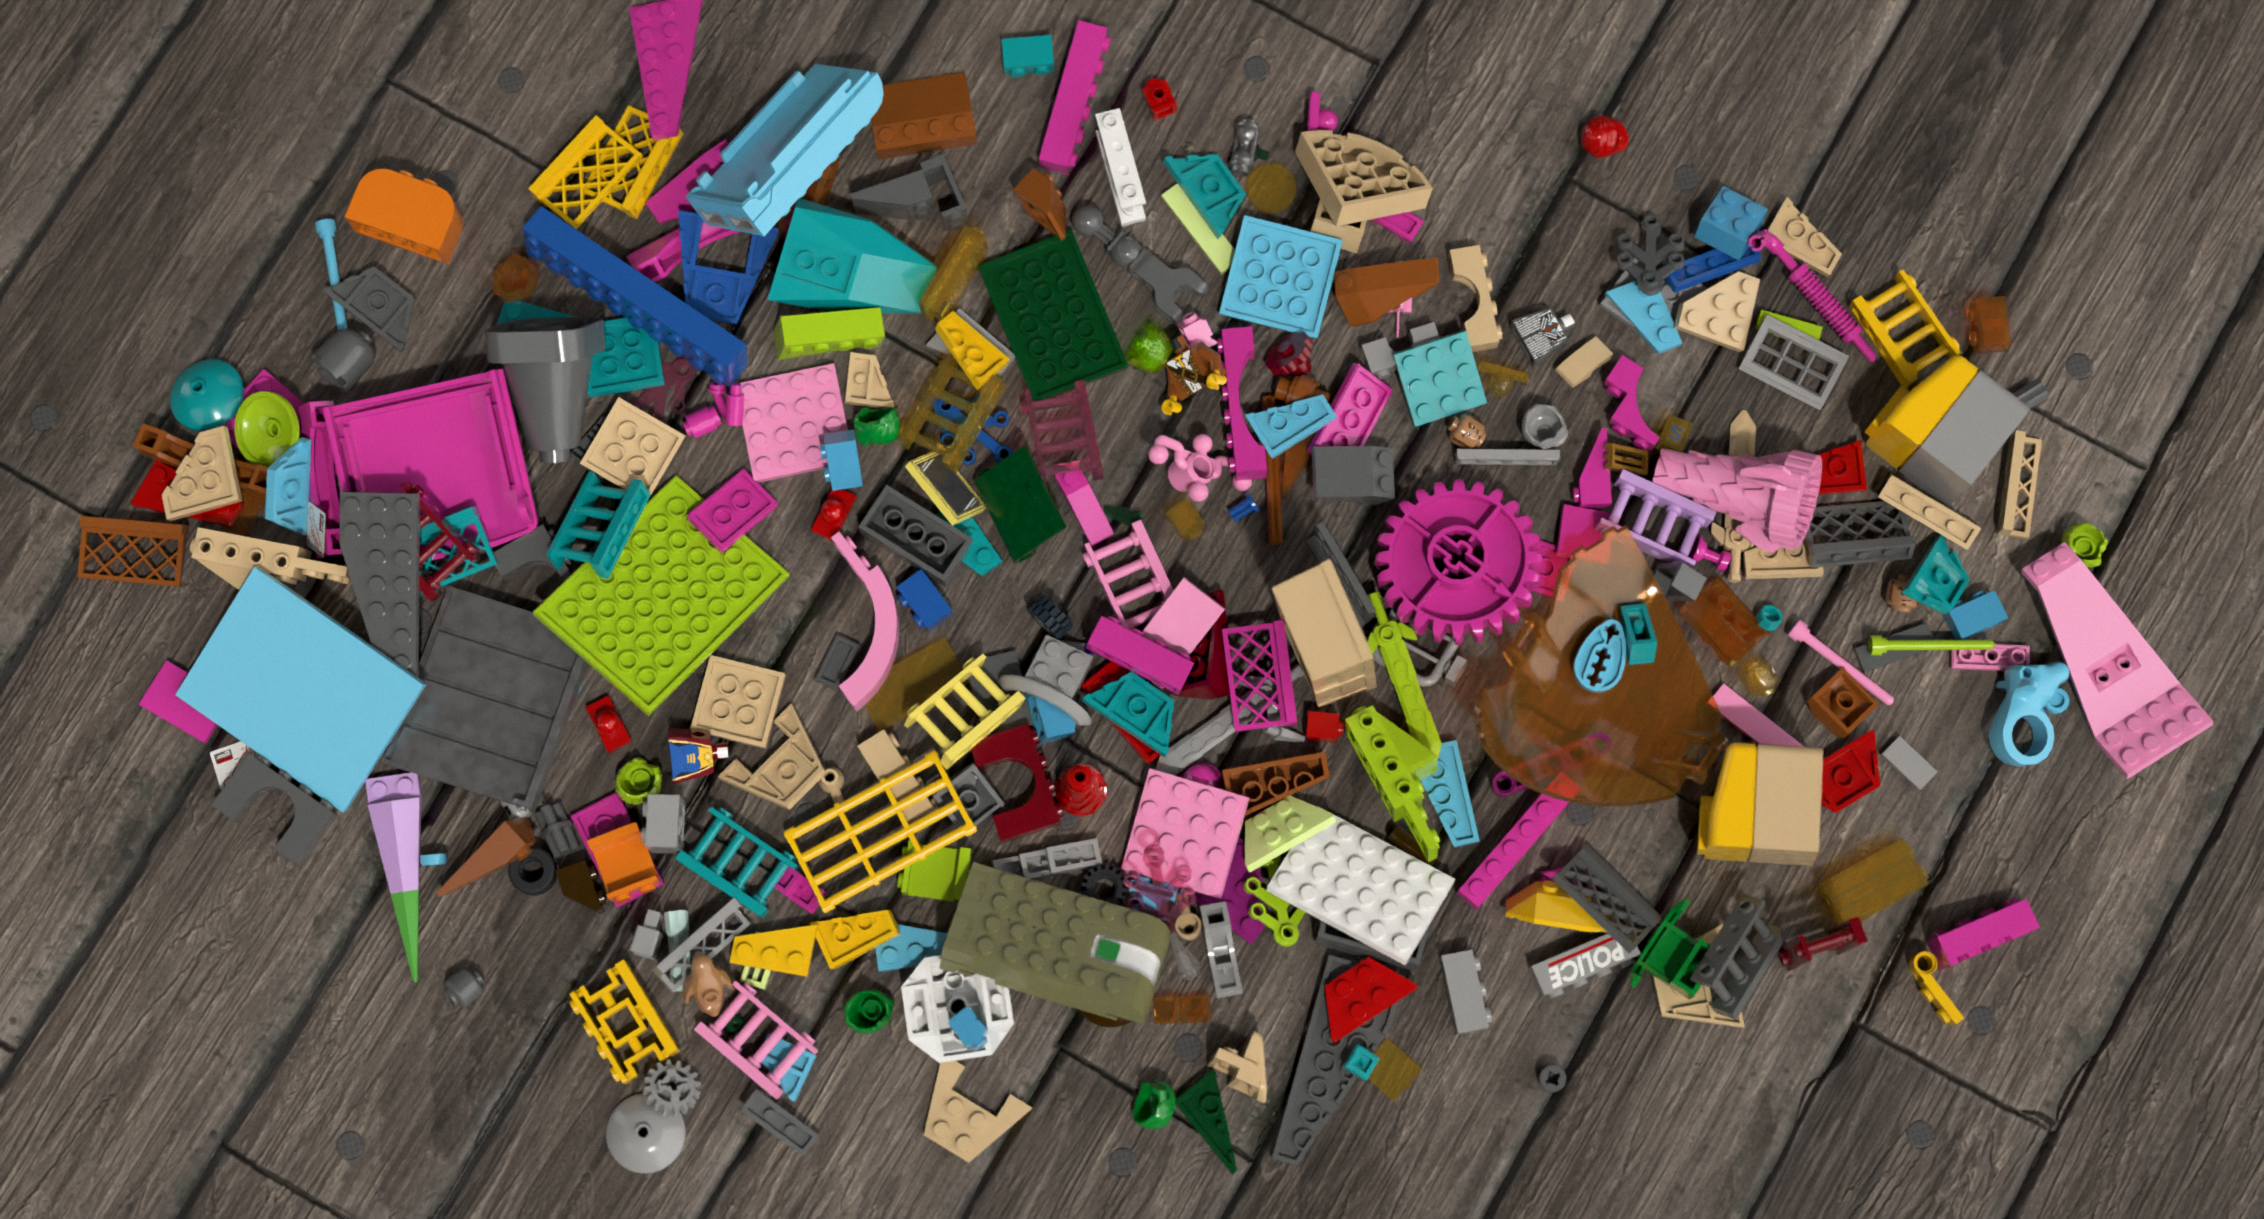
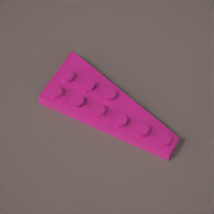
[629,0,704,141]

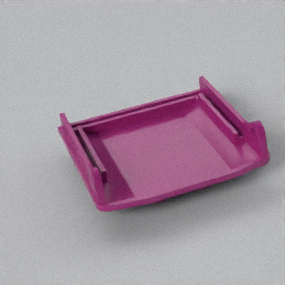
[322,369,539,561]

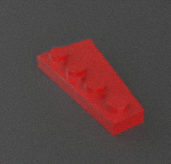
[1818,440,1867,495]

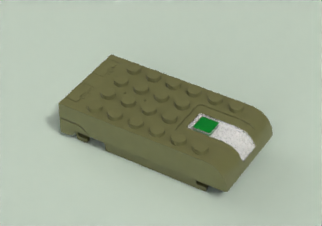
[939,862,1171,1024]

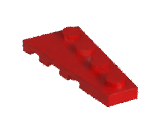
[130,460,244,528]
[1080,661,1160,766]

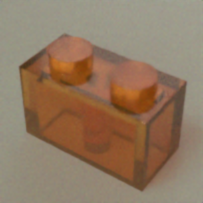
[1966,296,2011,354]

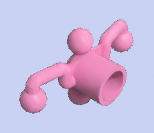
[1148,434,1252,502]

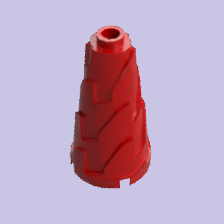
[1055,764,1107,817]

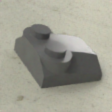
[932,763,1005,836]

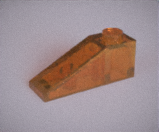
[1281,431,1317,498]

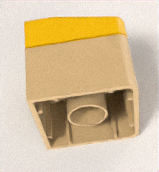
[1697,743,1823,866]

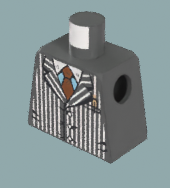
[1510,309,1575,368]

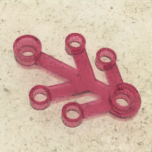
[628,359,696,424]
[1124,844,1195,934]

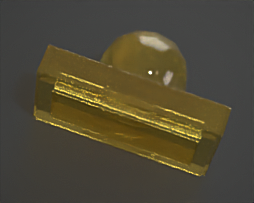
[1477,361,1529,397]

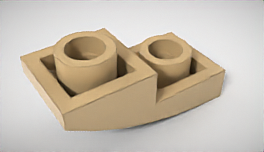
[1555,337,1613,388]

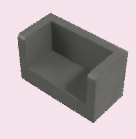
[1648,563,1707,601]

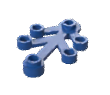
[934,394,1014,466]

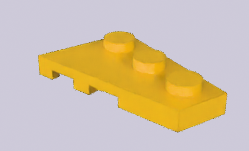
[935,311,1010,390]
[809,910,901,970]
[729,925,818,977]

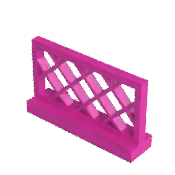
[1222,620,1297,732]

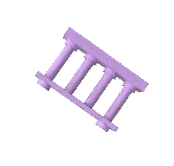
[1595,469,1716,568]

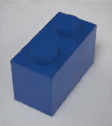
[896,569,953,632]

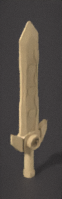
[1711,410,1756,583]

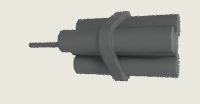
[534,794,580,859]

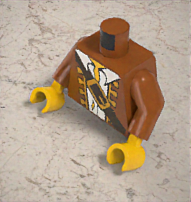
[1161,335,1227,415]

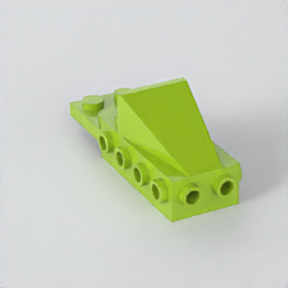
[1345,705,1440,863]

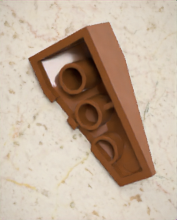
[436,817,536,897]

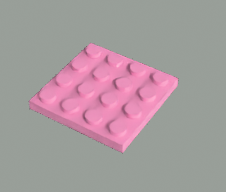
[740,363,848,483]
[1121,768,1250,898]

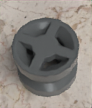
[1538,1065,1566,1093]

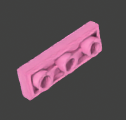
[1950,644,2030,672]

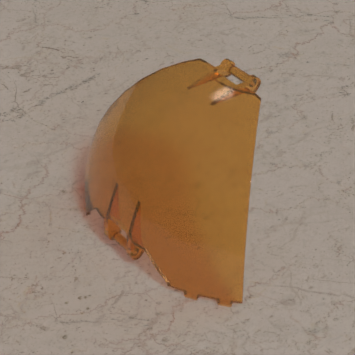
[1475,525,1728,806]

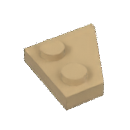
[844,352,894,409]

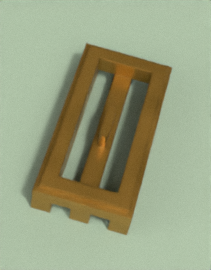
[1604,443,1648,477]

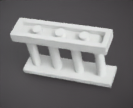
[1095,108,1146,227]

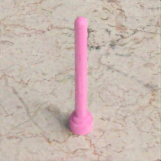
[1787,619,1894,705]

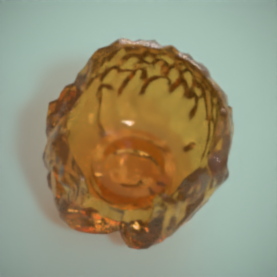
[492,254,539,303]

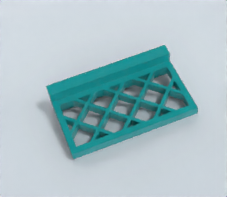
[419,506,498,596]

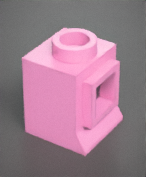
[1176,312,1217,348]

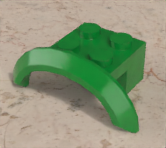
[1629,900,1711,1000]

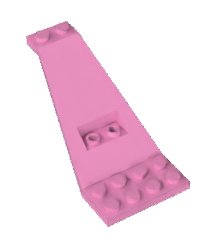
[2022,542,2213,779]

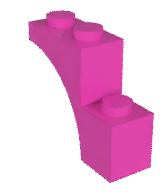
[1603,355,1660,451]

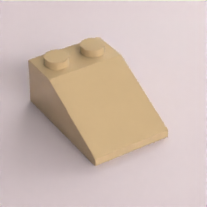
[1310,199,1367,253]

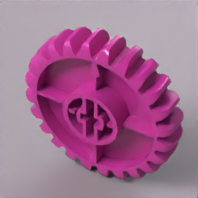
[1375,479,1543,645]

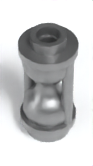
[1229,119,1261,177]

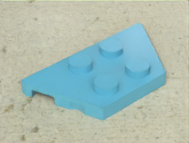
[265,437,312,535]

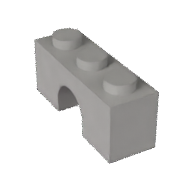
[1360,322,1440,380]

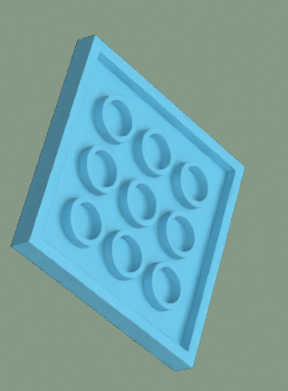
[1219,215,1343,339]

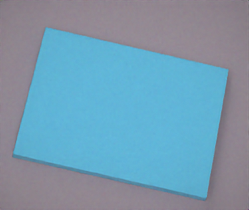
[175,566,426,813]

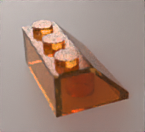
[1678,576,1771,668]

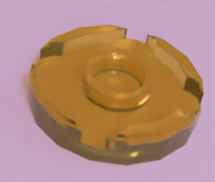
[1247,164,1296,214]

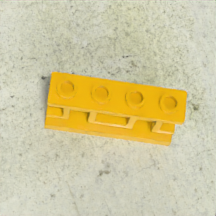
[569,959,680,1084]

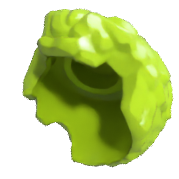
[2061,522,2108,568]
[615,757,662,805]

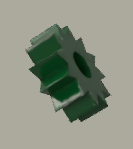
[726,1014,745,1036]

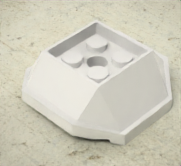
[901,955,1014,1063]

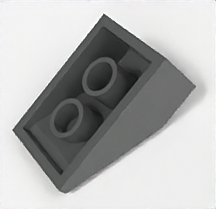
[850,170,935,220]
[1312,446,1395,505]

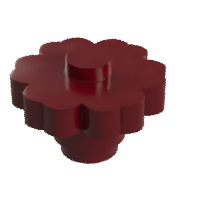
[1265,332,1314,377]

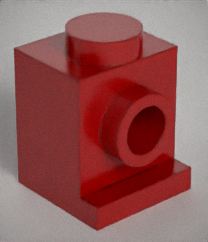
[1142,78,1177,121]

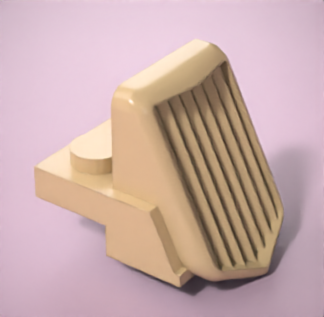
[1207,1031,1267,1103]

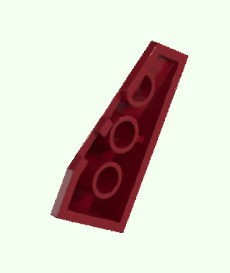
[1171,590,1233,700]

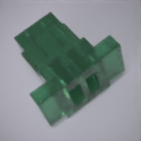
[1254,145,1270,162]

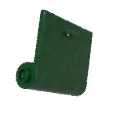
[974,446,1067,564]

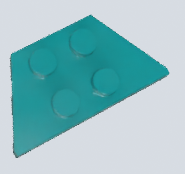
[1163,154,1246,239]
[1901,533,1970,615]
[1082,672,1175,757]

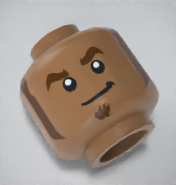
[1447,413,1487,449]
[1885,574,1919,612]

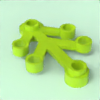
[1243,855,1306,947]

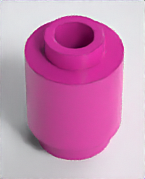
[682,405,722,439]

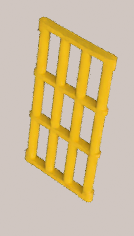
[783,750,977,913]

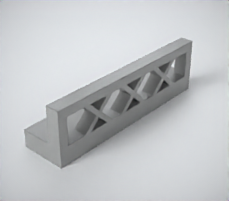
[651,898,750,993]

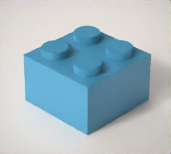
[1695,186,1768,260]

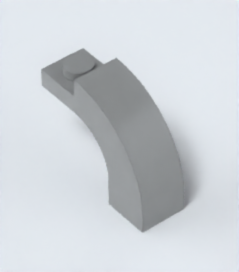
[1200,901,1243,998]

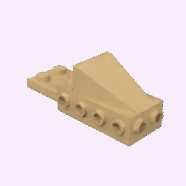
[190,527,351,591]

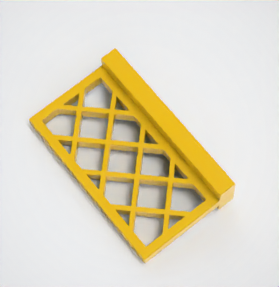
[584,105,684,220]
[528,115,643,229]

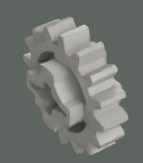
[642,1060,701,1117]

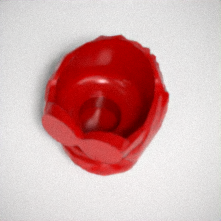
[1580,115,1629,158]

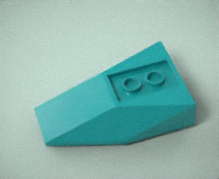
[767,198,938,314]

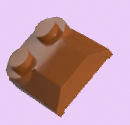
[1808,667,1880,738]

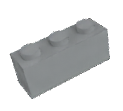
[1439,950,1492,1035]

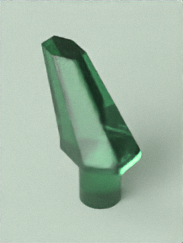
[1103,505,1143,526]

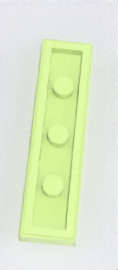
[1161,183,1235,275]

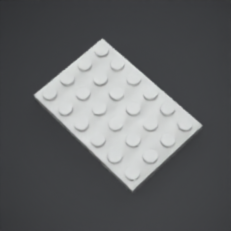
[1266,806,1455,966]

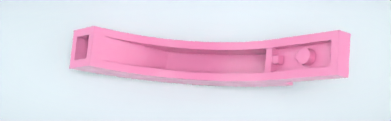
[831,532,899,712]

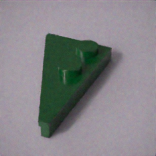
[1176,1070,1237,1174]

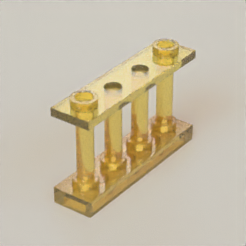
[898,353,1006,474]

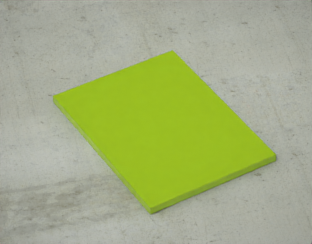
[533,475,790,716]

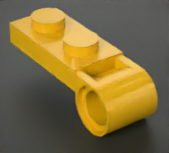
[1908,951,1964,1026]

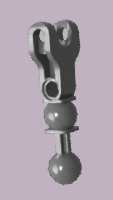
[1072,205,1209,325]

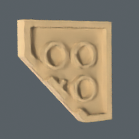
[1673,271,1760,352]
[162,426,242,521]

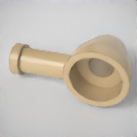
[818,767,849,813]
[1175,892,1202,941]

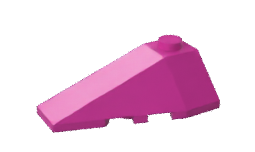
[645,139,729,224]

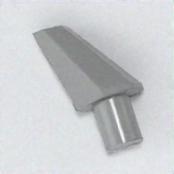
[1263,726,1305,743]

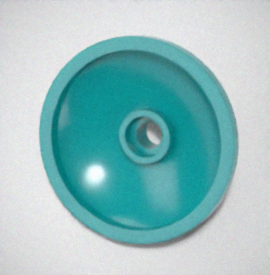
[170,359,244,432]

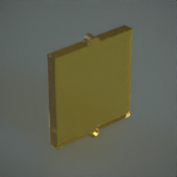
[1368,1038,1422,1102]

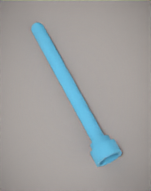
[315,219,348,331]

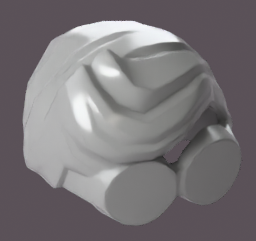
[1522,403,1568,450]

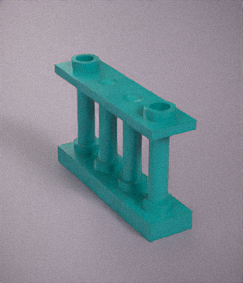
[546,471,651,579]
[675,807,799,920]

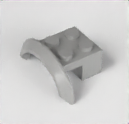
[998,635,1093,726]

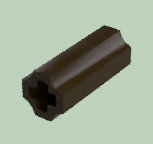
[1387,821,1442,866]

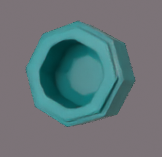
[1755,605,1783,631]

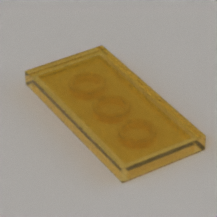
[864,638,970,732]

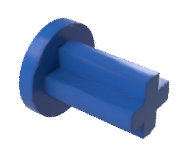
[1228,492,1260,522]

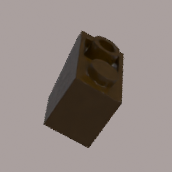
[555,860,607,914]

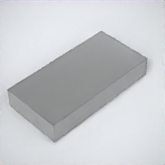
[1881,736,1938,791]

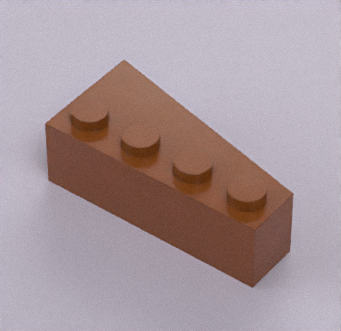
[1221,752,1330,815]

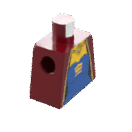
[668,728,728,784]

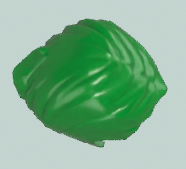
[844,989,895,1035]

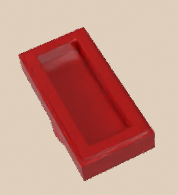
[811,489,857,542]
[585,695,632,754]

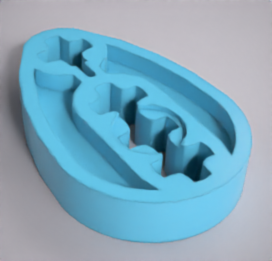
[1572,619,1626,693]

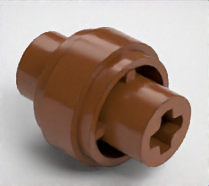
[1274,374,1330,406]

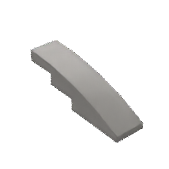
[991,838,1102,880]

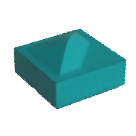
[1343,1044,1380,1081]

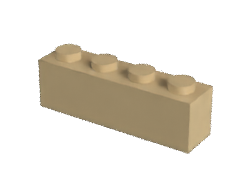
[858,729,939,836]

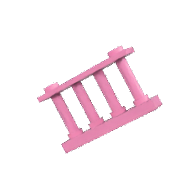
[1082,520,1173,630]
[694,981,818,1100]

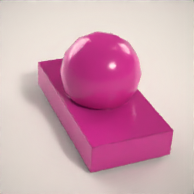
[1307,92,1338,131]

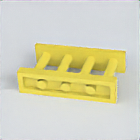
[904,654,1025,770]

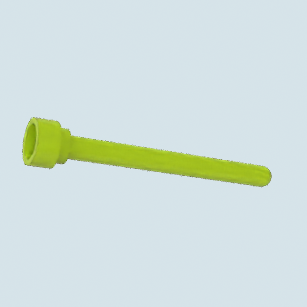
[1868,635,1995,656]

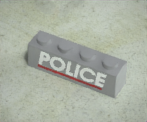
[1529,933,1640,999]

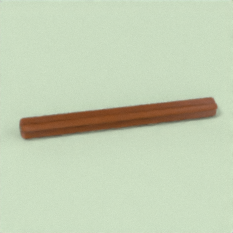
[1262,396,1283,545]

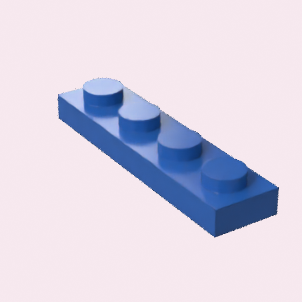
[1665,245,1762,293]

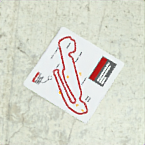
[306,501,326,558]
[210,741,259,791]

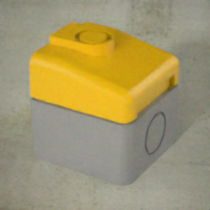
[1865,355,2031,508]

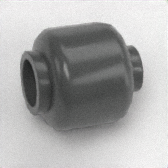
[442,968,483,1007]

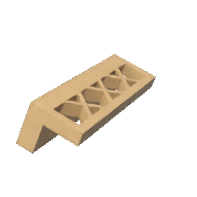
[1997,430,2042,539]
[1878,474,1981,550]

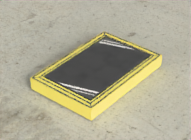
[905,448,986,526]

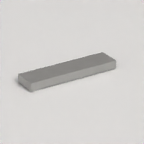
[1455,449,1560,465]

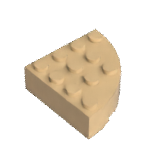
[1295,130,1433,226]

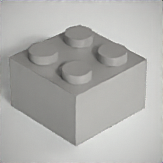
[641,794,686,854]

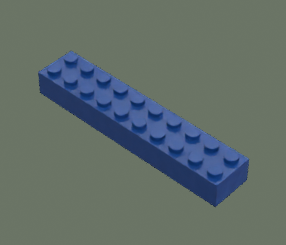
[522,206,748,388]

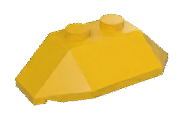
[1505,881,1610,933]

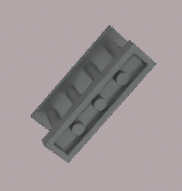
[1690,894,1788,1020]

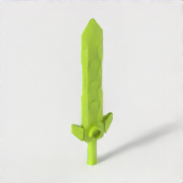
[1367,592,1442,757]

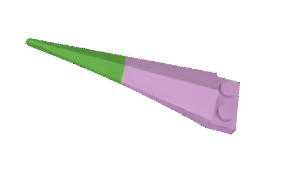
[365,773,422,983]

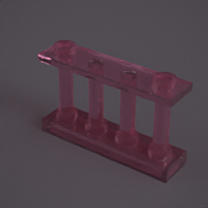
[1021,380,1103,487]

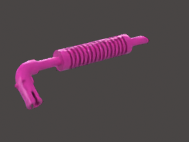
[1748,229,1876,362]

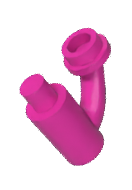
[707,381,744,426]

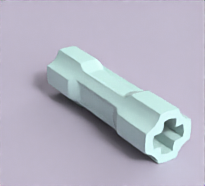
[664,910,691,992]

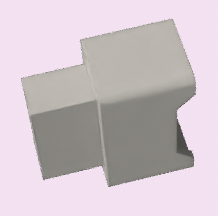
[630,909,664,961]

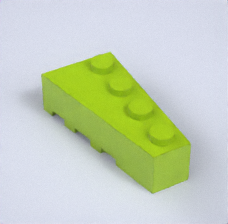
[773,307,885,360]

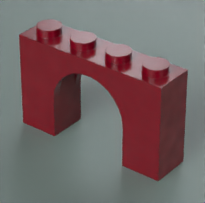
[971,723,1064,844]

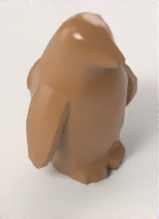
[683,951,734,1017]

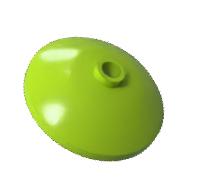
[234,391,300,468]

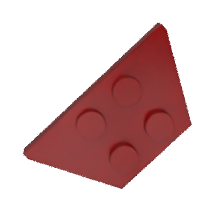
[1821,729,1881,814]
[1324,957,1418,1044]

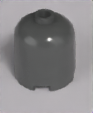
[308,328,375,394]

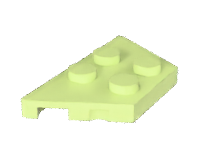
[1245,795,1336,873]

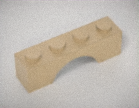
[1448,245,1502,352]

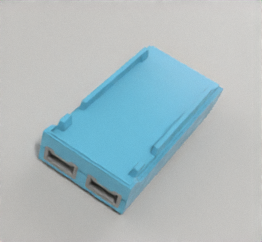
[685,64,883,236]

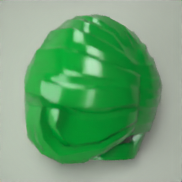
[854,407,901,448]
[1132,1079,1176,1129]

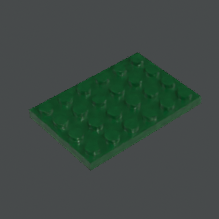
[978,229,1129,405]

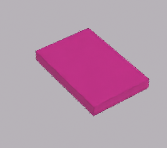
[686,468,779,554]
[139,660,218,744]

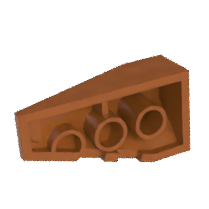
[1334,257,1440,327]

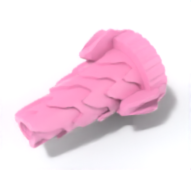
[1653,448,1822,553]

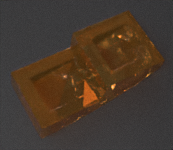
[1154,995,1211,1024]

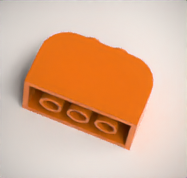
[345,169,463,265]

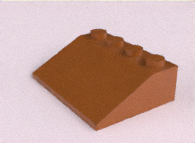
[871,72,977,160]

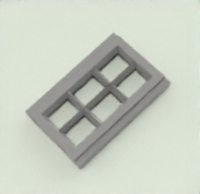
[1738,315,1849,411]

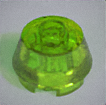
[1126,323,1173,374]

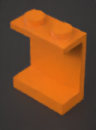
[587,822,661,904]

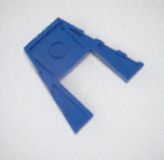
[678,210,780,324]

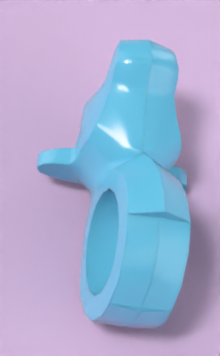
[1989,661,2070,767]

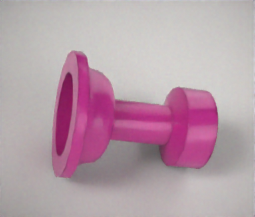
[1688,535,1732,572]

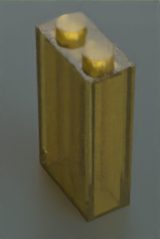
[919,226,989,325]
[1816,838,1928,925]

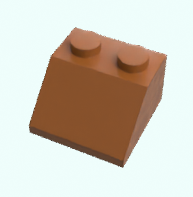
[1013,168,1066,240]

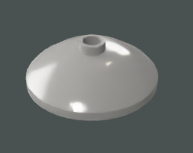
[606,1094,686,1173]

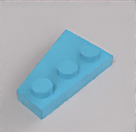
[1605,280,1682,355]
[1245,395,1338,459]

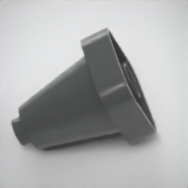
[485,317,606,463]

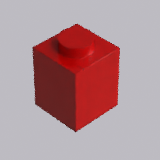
[1305,711,1344,743]

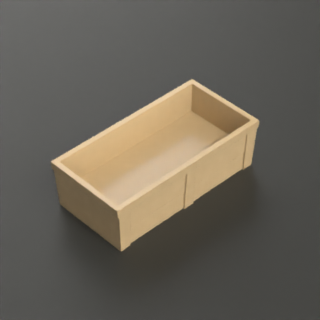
[1272,559,1377,708]

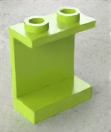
[897,840,972,902]

